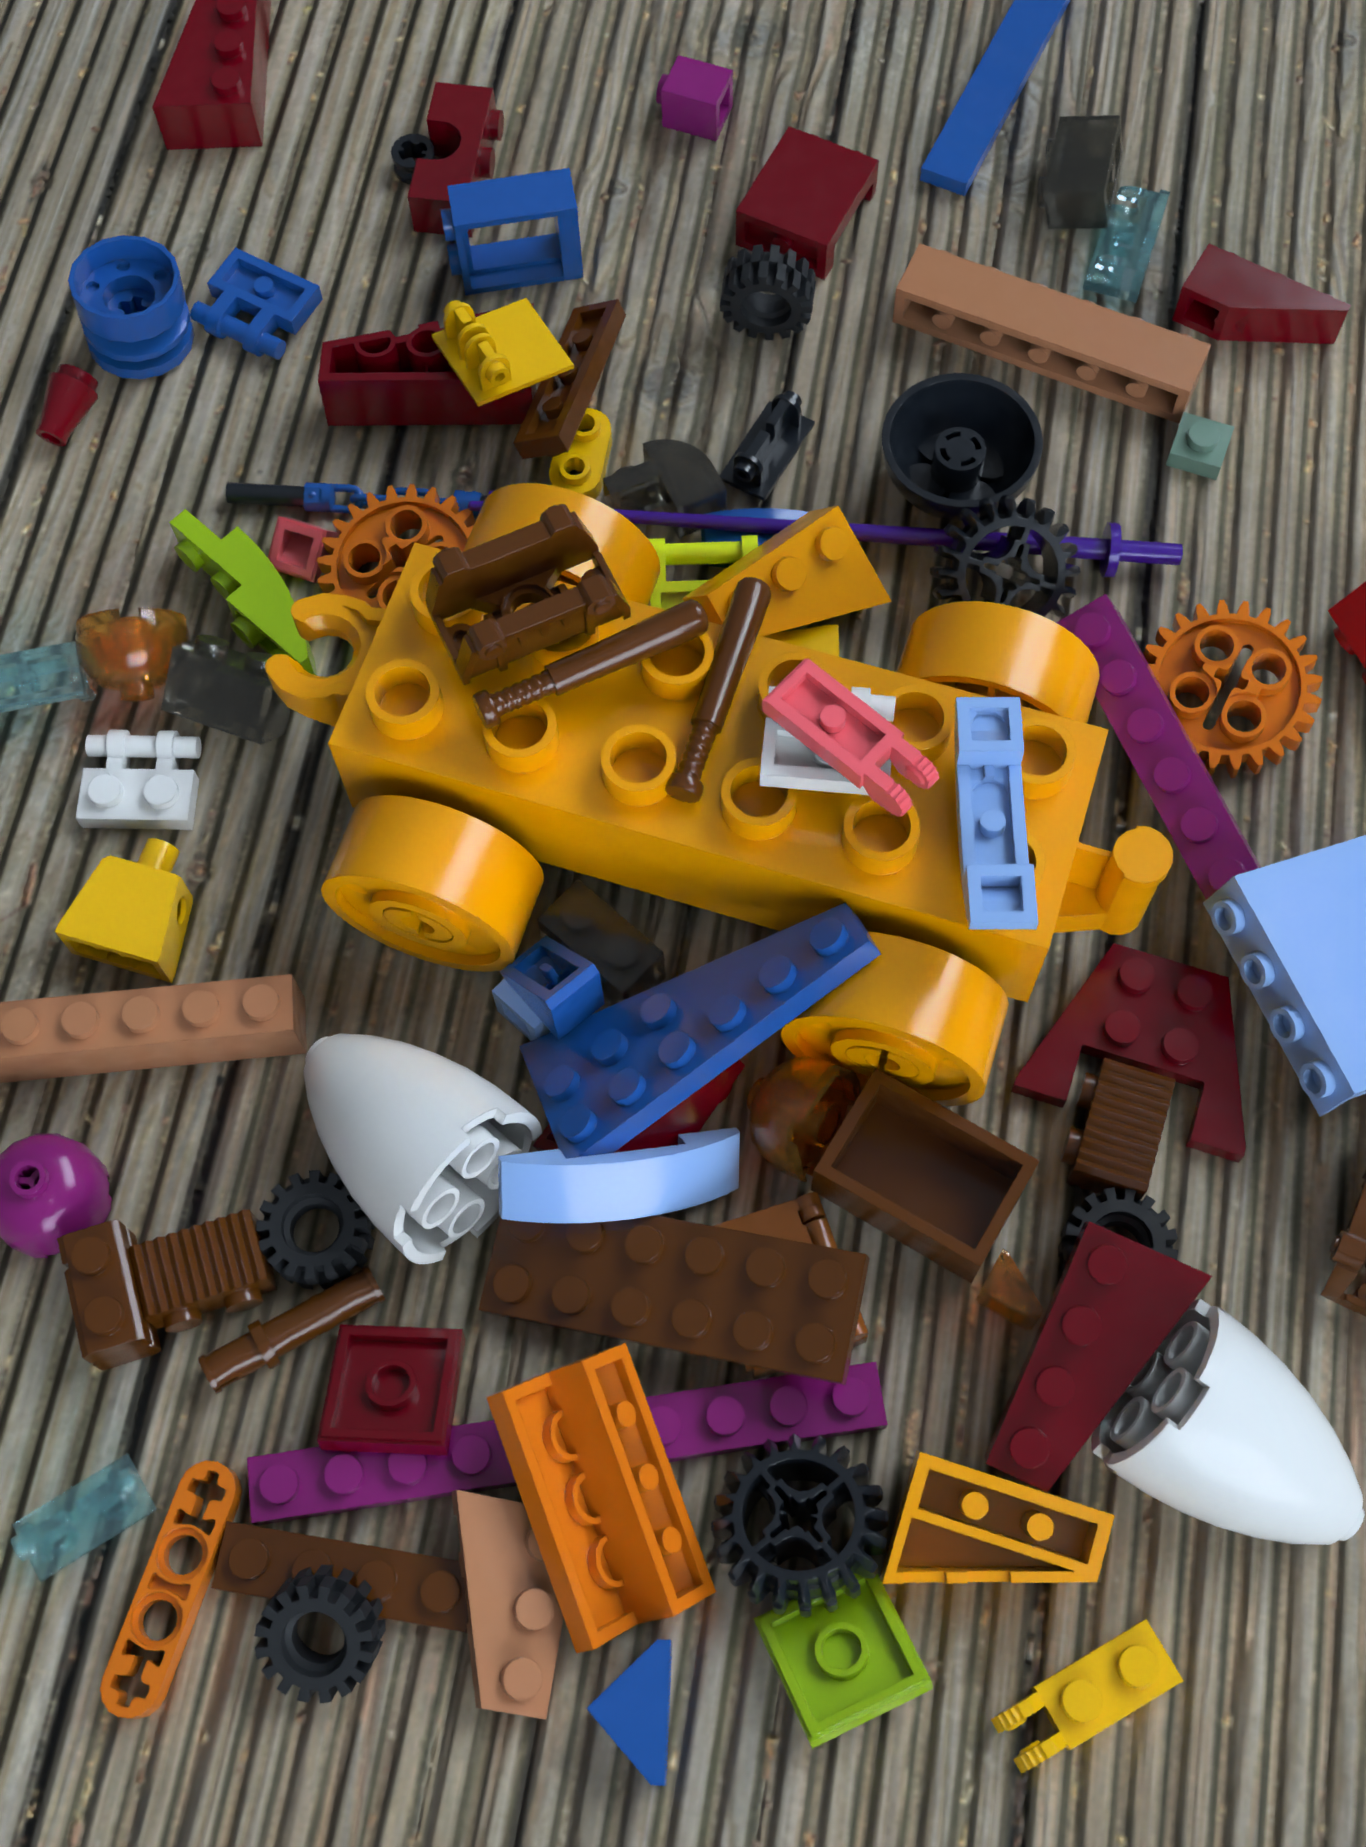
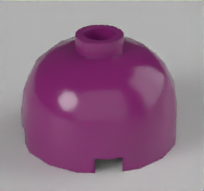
[0,1133,112,1258]

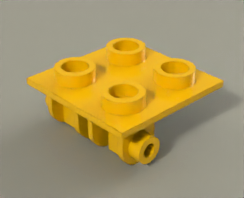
[431,298,574,407]

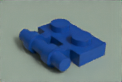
[190,247,323,360]

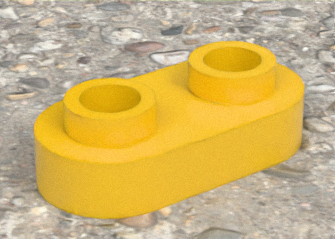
[549,408,612,499]

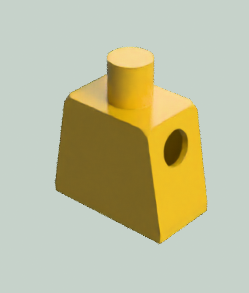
[55,838,193,983]

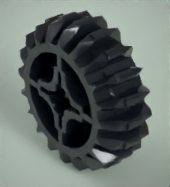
[930,495,1081,618]
[711,1433,889,1618]

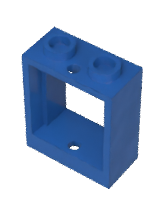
[440,168,584,295]

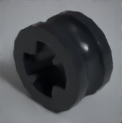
[391,134,436,185]

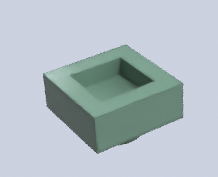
[1166,412,1234,480]

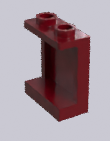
[736,126,879,280]

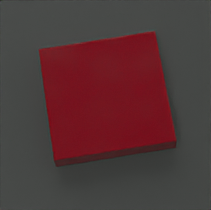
[317,1324,466,1456]

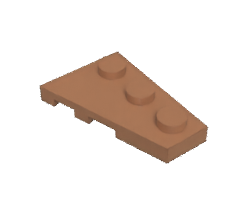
[451,1490,564,1720]

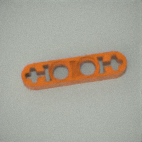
[100,1460,243,1719]

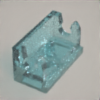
[1083,186,1170,303]
[0,641,95,713]

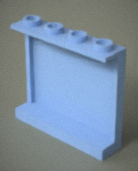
[1203,835,1366,1117]

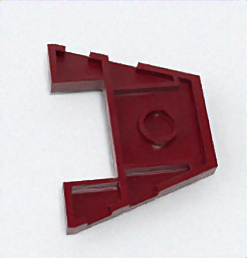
[1011,943,1246,1163]

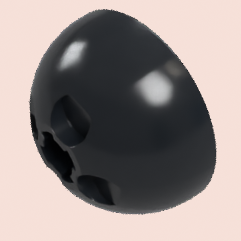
[882,373,1043,521]

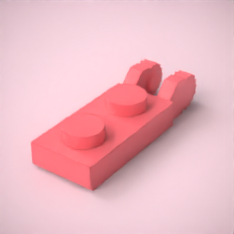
[762,658,939,817]

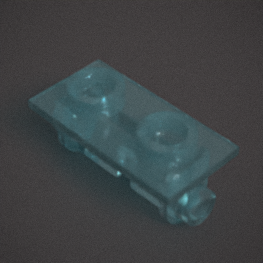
[11,1454,158,1582]

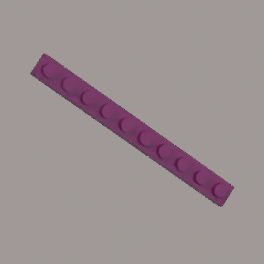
[247,1362,888,1526]

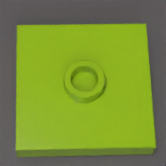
[753,1573,933,1749]

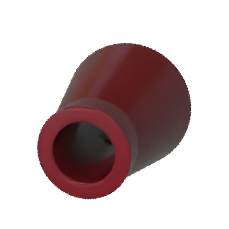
[36,364,98,447]

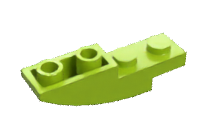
[169,509,317,676]

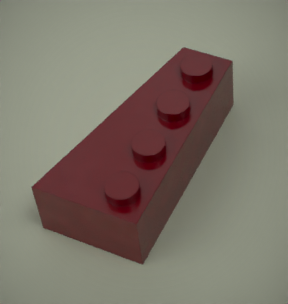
[152,0,271,150]
[318,303,537,426]
[984,1221,1212,1492]

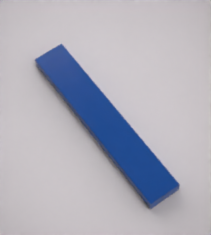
[920,0,1071,196]

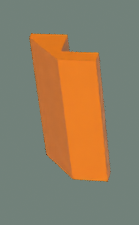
[486,1342,716,1653]

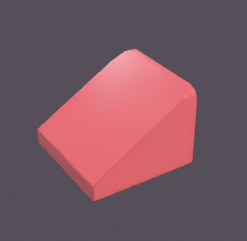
[268,516,338,583]

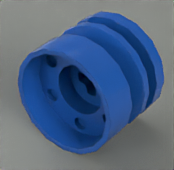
[68,235,194,379]

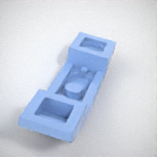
[954,697,1038,929]
[498,1127,740,1223]

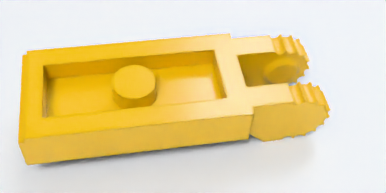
[990,1619,1184,1773]

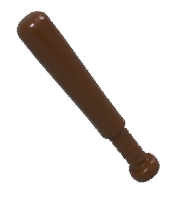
[665,577,771,803]
[472,600,709,729]

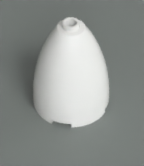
[304,1033,542,1264]
[1091,1299,1364,1545]

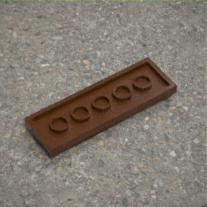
[478,1215,870,1385]

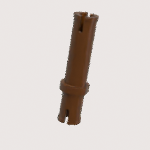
[198,1265,386,1394]

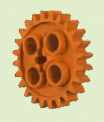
[317,484,475,609]
[1143,600,1323,778]

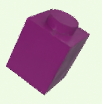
[656,55,733,141]

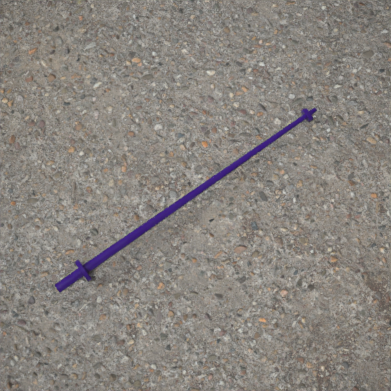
[468,490,1183,577]

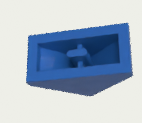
[500,936,605,1040]
[586,1639,672,1786]

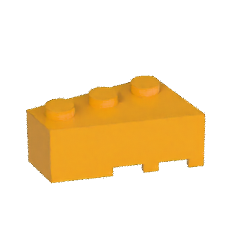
[682,505,892,636]
[880,1450,1115,1584]

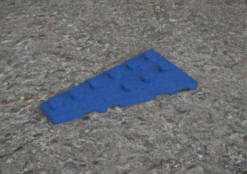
[519,902,881,1158]

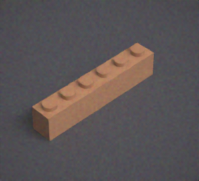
[892,243,1211,424]
[0,974,307,1083]

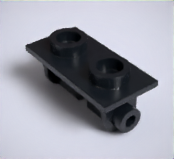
[719,390,815,501]

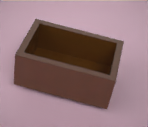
[811,1068,1040,1284]

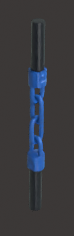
[226,482,488,519]

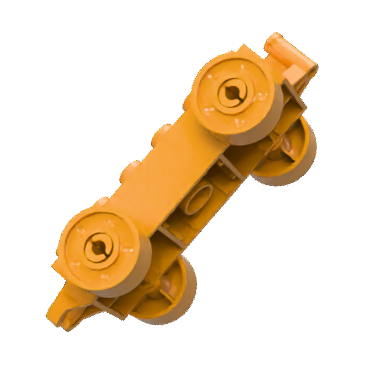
[265,483,1173,1106]

